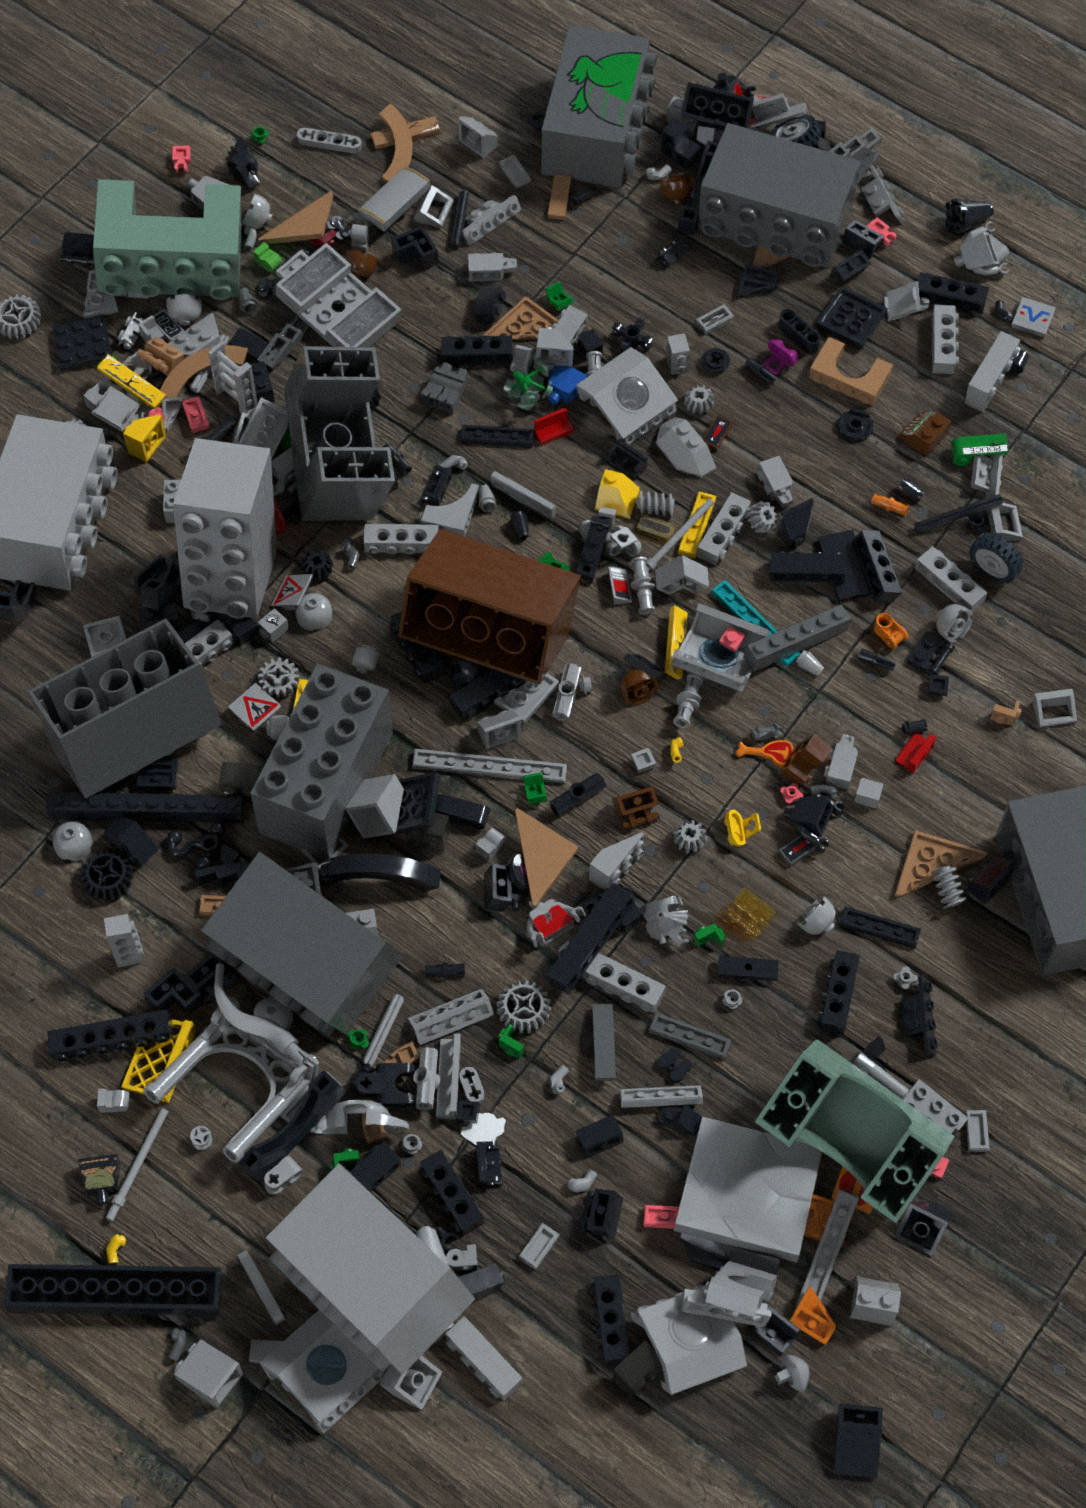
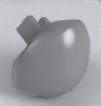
[775,1354,810,1392]

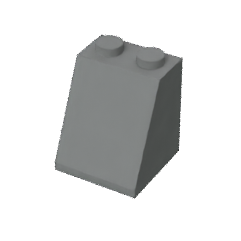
[345,774,404,839]
[850,1276,901,1326]
[174,1340,243,1409]

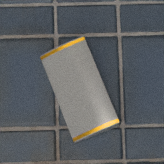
[358,167,430,232]

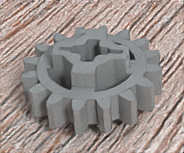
[258,658,299,698]

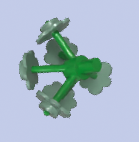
[503,358,553,410]

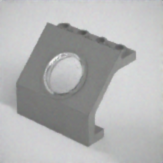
[576,347,678,445]

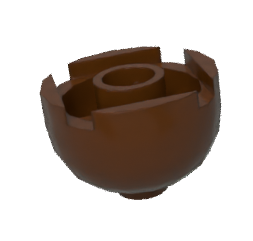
[660,174,695,203]
[343,250,378,281]
[620,668,659,705]

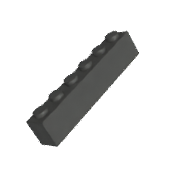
[743,604,852,672]

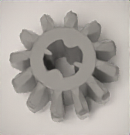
[684,385,714,415]
[747,502,778,533]
[674,820,707,853]

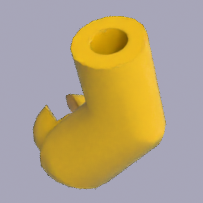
[670,737,684,763]
[105,1234,126,1266]

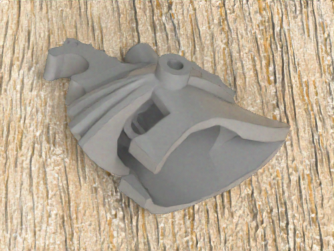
[640,896,689,946]

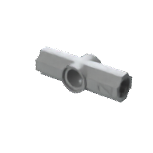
[552,663,581,721]
[413,1047,440,1111]

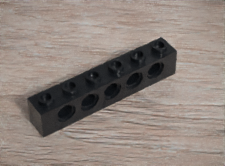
[47,1009,174,1062]

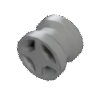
[190,1126,212,1151]

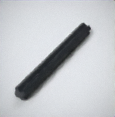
[914,494,1003,533]

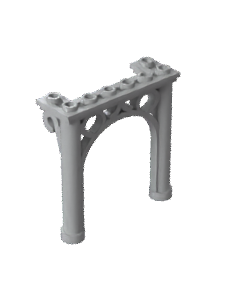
[143,995,319,1163]

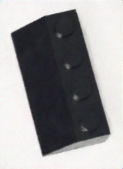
[680,82,754,128]

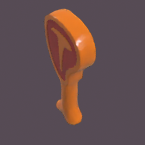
[735,740,794,768]

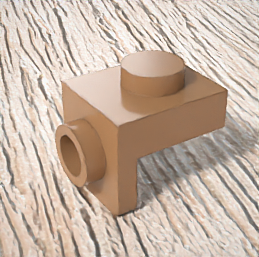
[990,701,1022,726]

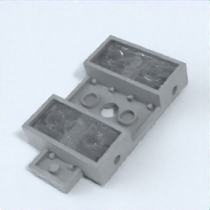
[276,243,401,347]

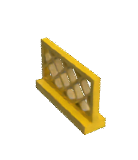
[121,1019,197,1103]

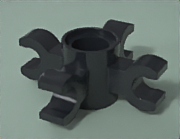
[612,317,653,354]

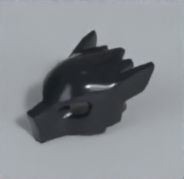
[225,136,260,190]

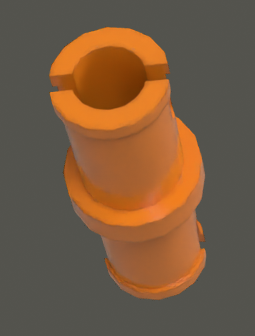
[871,493,910,516]

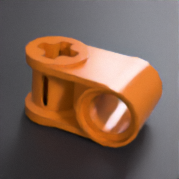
[873,613,909,650]

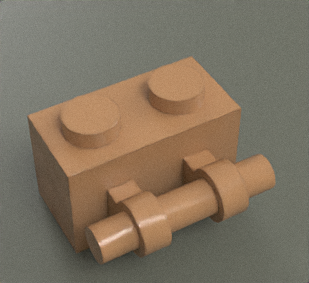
[136,337,184,376]

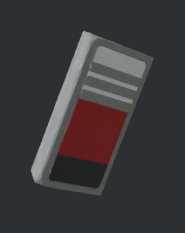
[608,567,632,605]

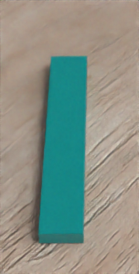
[711,580,801,668]

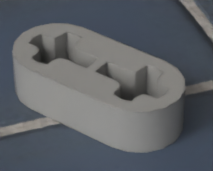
[459,1067,485,1104]

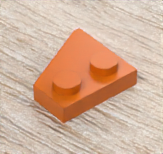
[790,1286,837,1345]

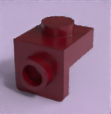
[309,229,337,250]

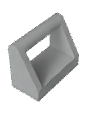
[413,185,454,228]
[987,503,1023,542]
[1032,689,1077,728]

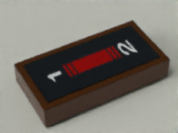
[703,414,733,451]

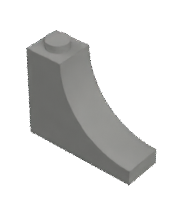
[419,484,479,537]

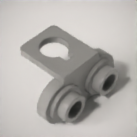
[610,525,642,557]

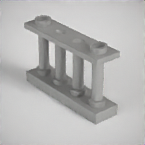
[208,341,258,415]

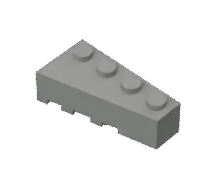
[965,331,1021,412]

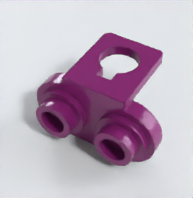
[762,339,798,376]

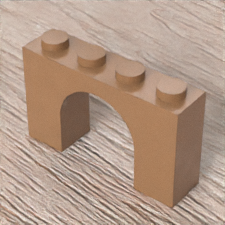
[809,337,893,406]

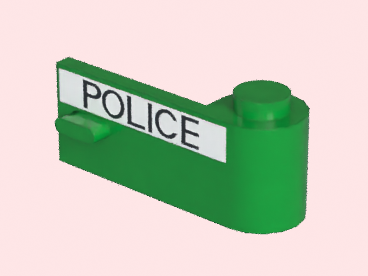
[951,433,1009,466]

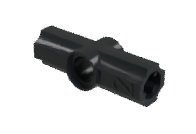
[549,772,606,817]

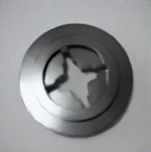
[702,348,730,374]

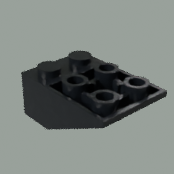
[833,1403,883,1479]

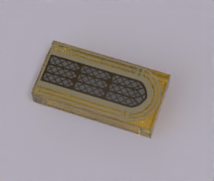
[636,514,677,542]

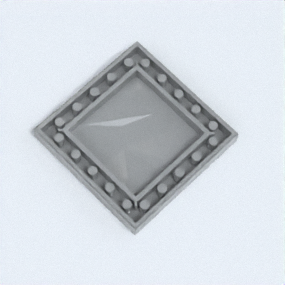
[674,1117,822,1262]

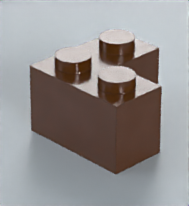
[780,734,832,786]

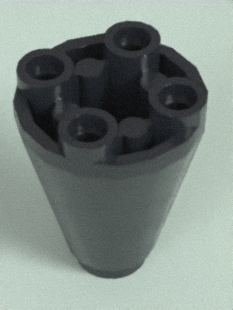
[945,199,994,234]

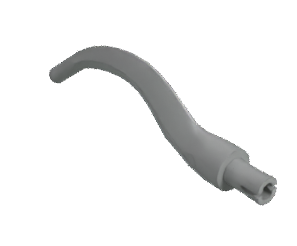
[214,963,309,1066]

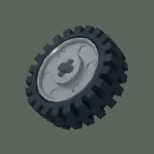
[769,114,821,147]
[969,532,1024,584]

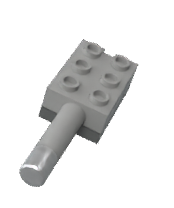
[852,1053,968,1135]

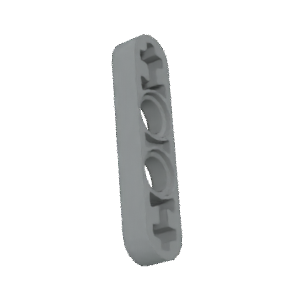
[297,128,362,153]
[237,1250,285,1325]

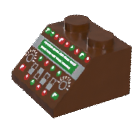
[898,412,951,456]

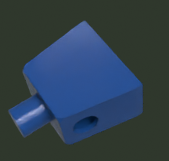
[547,365,587,405]

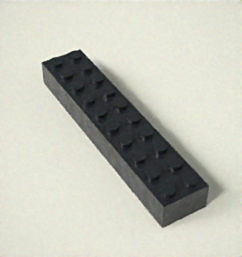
[4,1264,223,1316]

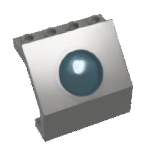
[672,603,770,692]
[260,1310,385,1433]

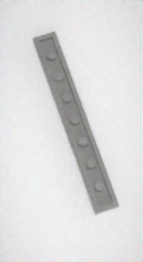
[412,749,567,784]

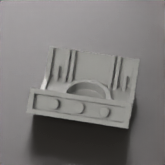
[631,1285,747,1395]

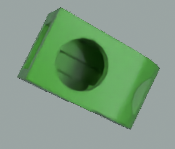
[253,242,282,272]

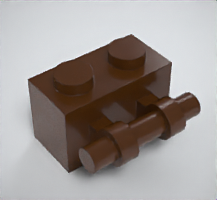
[612,786,660,830]

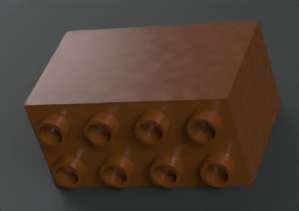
[398,529,581,685]

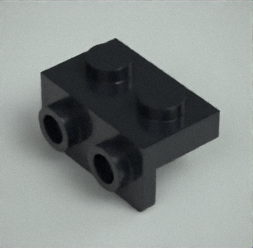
[747,1305,800,1357]

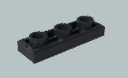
[717,955,779,981]

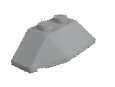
[656,417,716,478]

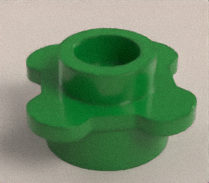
[250,126,270,144]
[348,1029,369,1050]

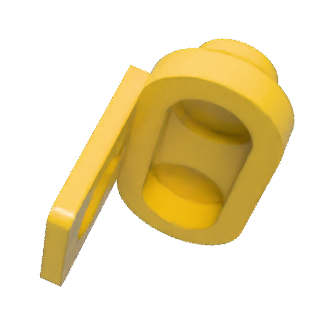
[724,810,761,847]

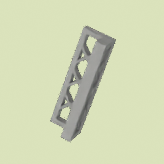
[408,989,494,1045]
[436,1034,461,1119]
[681,1289,771,1327]

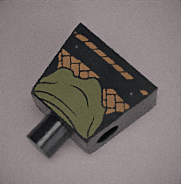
[78,1154,121,1205]

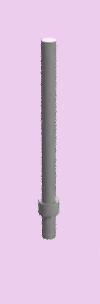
[646,499,714,572]
[106,1108,168,1222]

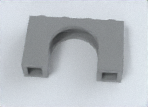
[704,1261,777,1317]

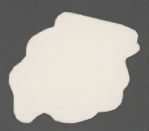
[461,1113,505,1146]

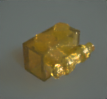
[726,887,778,938]

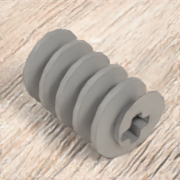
[636,491,675,517]
[931,865,966,909]

